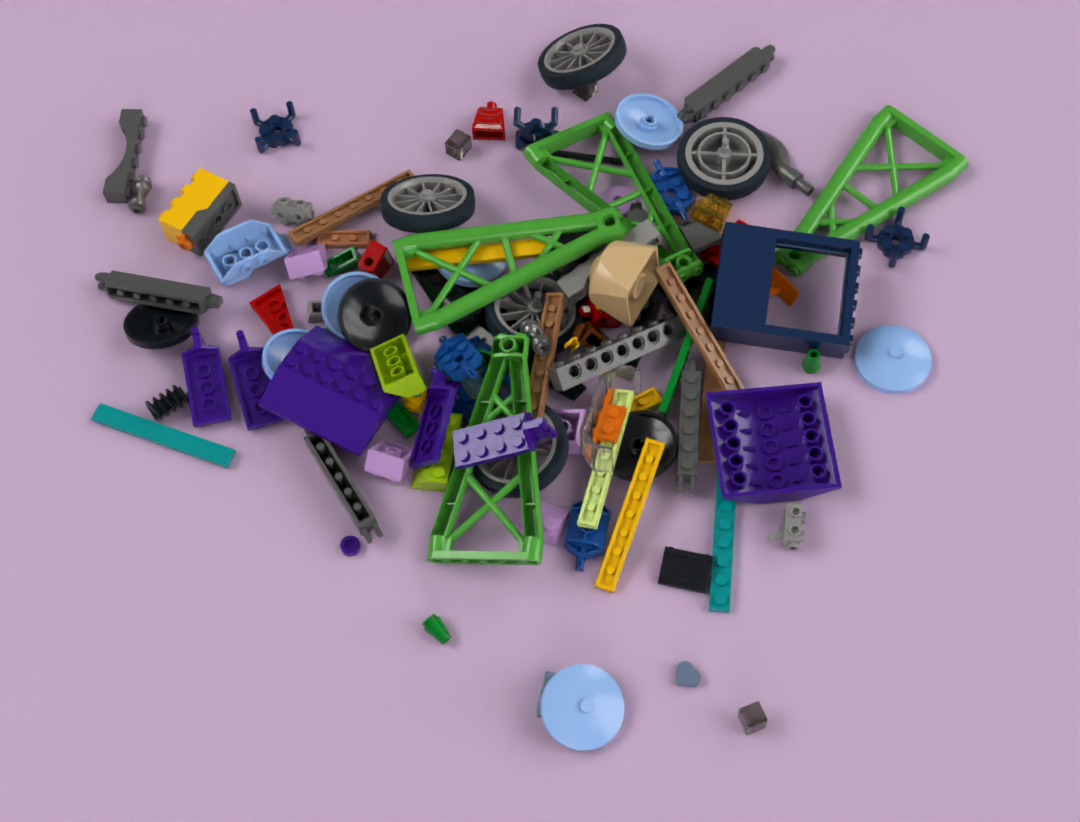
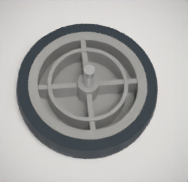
[677,117,771,201]

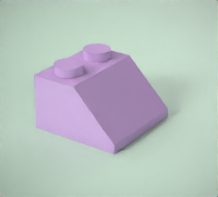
[284,243,328,281]
[542,409,592,454]
[364,438,413,482]
[517,500,570,546]

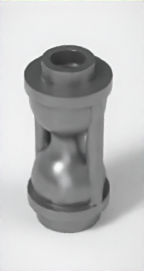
[128,175,152,214]
[519,319,552,356]

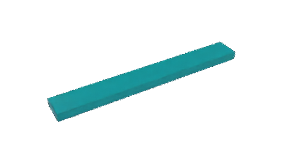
[91,403,236,469]

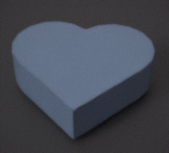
[676,661,701,687]

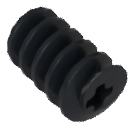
[145,385,189,422]

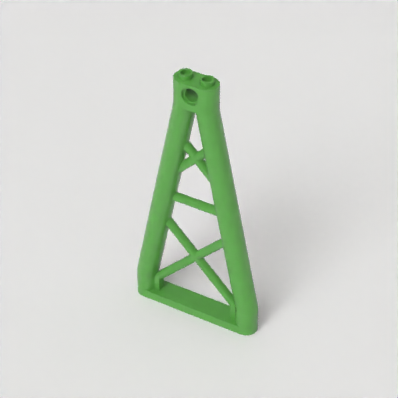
[774,105,969,277]
[523,112,704,283]
[393,206,627,336]
[427,333,544,565]

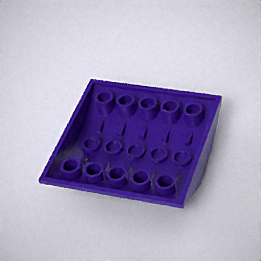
[258,326,401,457]
[705,382,842,504]

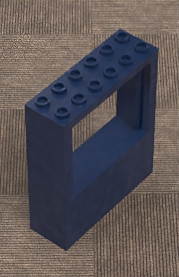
[709,222,863,359]

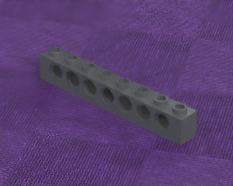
[547,312,687,391]

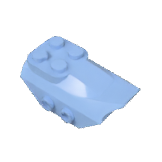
[204,220,293,286]

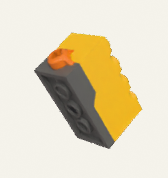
[158,168,242,256]

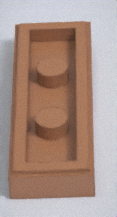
[316,230,372,249]

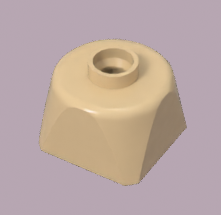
[589,240,659,327]

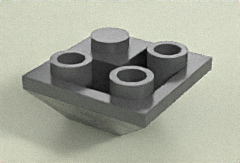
[676,218,722,253]

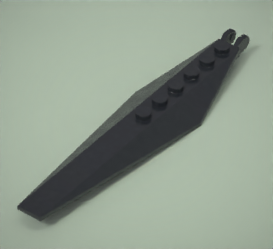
[410,269,587,402]

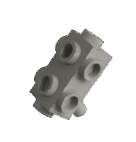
[271,197,315,226]
[768,502,805,551]

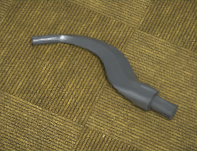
[758,129,814,197]

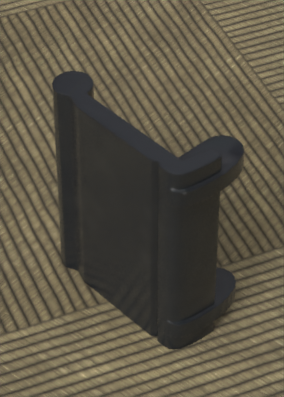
[658,546,713,594]

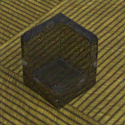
[571,82,597,102]
[445,129,472,161]
[738,701,768,735]

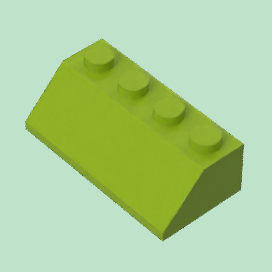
[370,333,427,398]
[411,413,464,493]

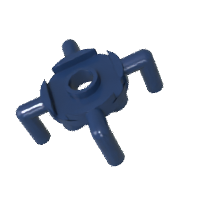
[250,101,301,153]
[513,107,559,150]
[864,207,930,268]

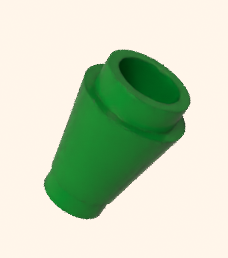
[802,349,821,374]
[422,614,452,645]

